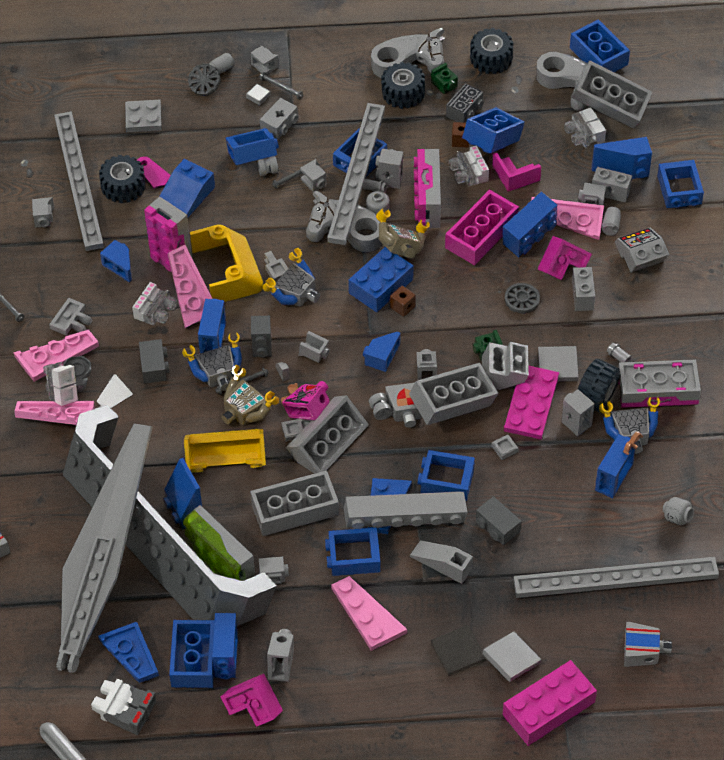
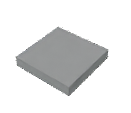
[538,346,578,381]
[482,632,541,682]

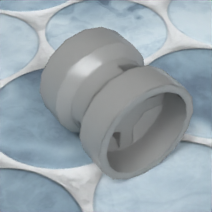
[257,156,279,177]
[369,393,393,420]

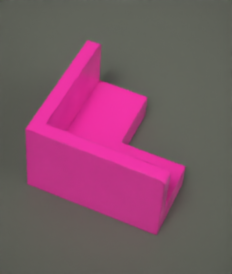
[493,153,541,192]
[538,236,592,280]
[220,674,283,727]

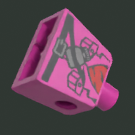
[282,381,329,420]

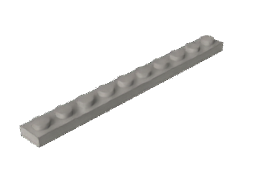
[328,103,385,245]
[54,111,104,251]
[513,557,719,598]

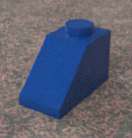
[100,240,132,282]
[363,332,401,372]

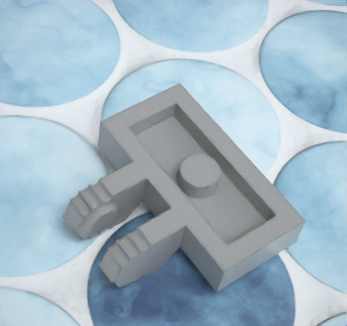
[49,298,93,335]

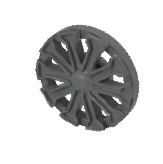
[188,63,220,96]
[505,283,540,314]

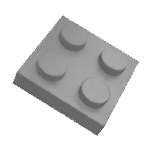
[125,100,162,132]

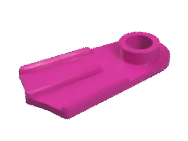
[137,157,171,189]

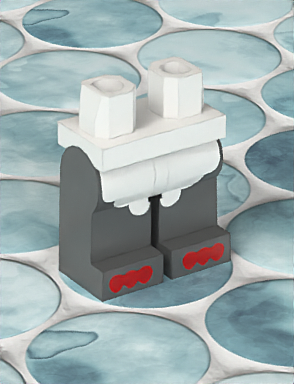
[91,679,156,735]

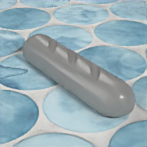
[40,722,86,760]

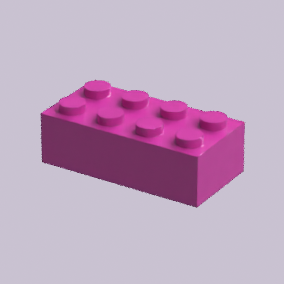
[445,190,519,266]
[503,660,597,746]

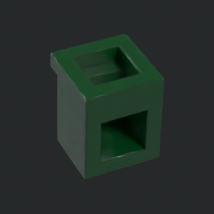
[431,63,458,94]
[472,329,503,361]

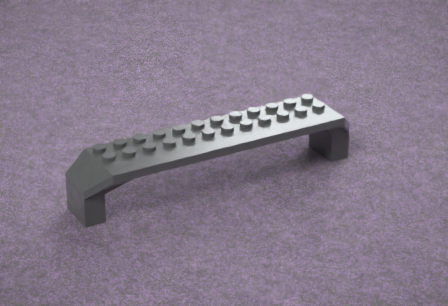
[63,405,276,626]

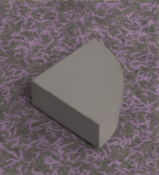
[276,362,290,381]

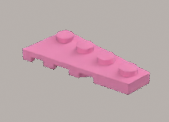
[531,197,604,240]
[168,245,213,328]
[14,330,99,382]
[15,401,95,425]
[332,576,407,651]

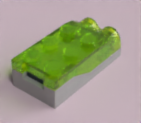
[183,505,255,581]

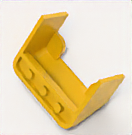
[189,225,263,302]
[184,429,266,472]

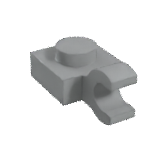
[264,251,288,282]

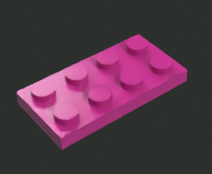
[504,366,559,440]

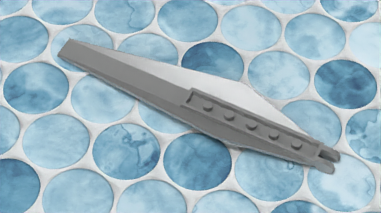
[56,424,153,673]

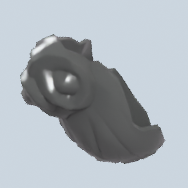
[63,356,91,392]

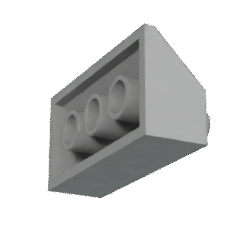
[286,395,369,474]

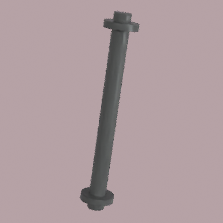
[260,72,303,99]
[272,161,319,189]
[0,294,24,322]
[215,368,269,395]

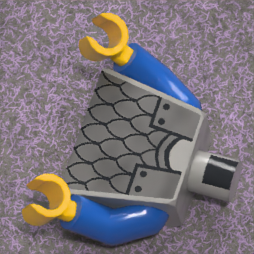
[263,248,320,307]
[182,333,242,391]
[599,397,660,454]

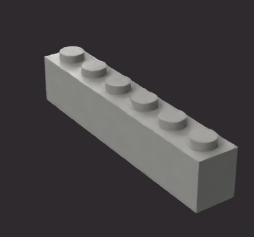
[343,492,467,529]

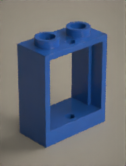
[225,128,279,165]
[333,128,387,178]
[657,160,704,208]
[198,299,226,353]
[595,434,636,498]
[418,450,475,501]
[325,527,380,576]
[212,613,238,679]

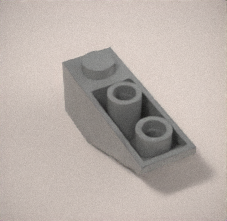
[410,540,473,584]

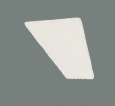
[97,375,133,408]

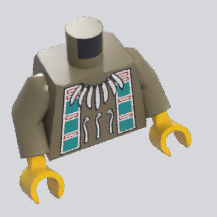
[376,209,430,259]
[221,365,279,425]

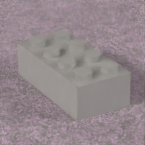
[571,61,652,128]
[409,363,498,425]
[250,470,339,536]

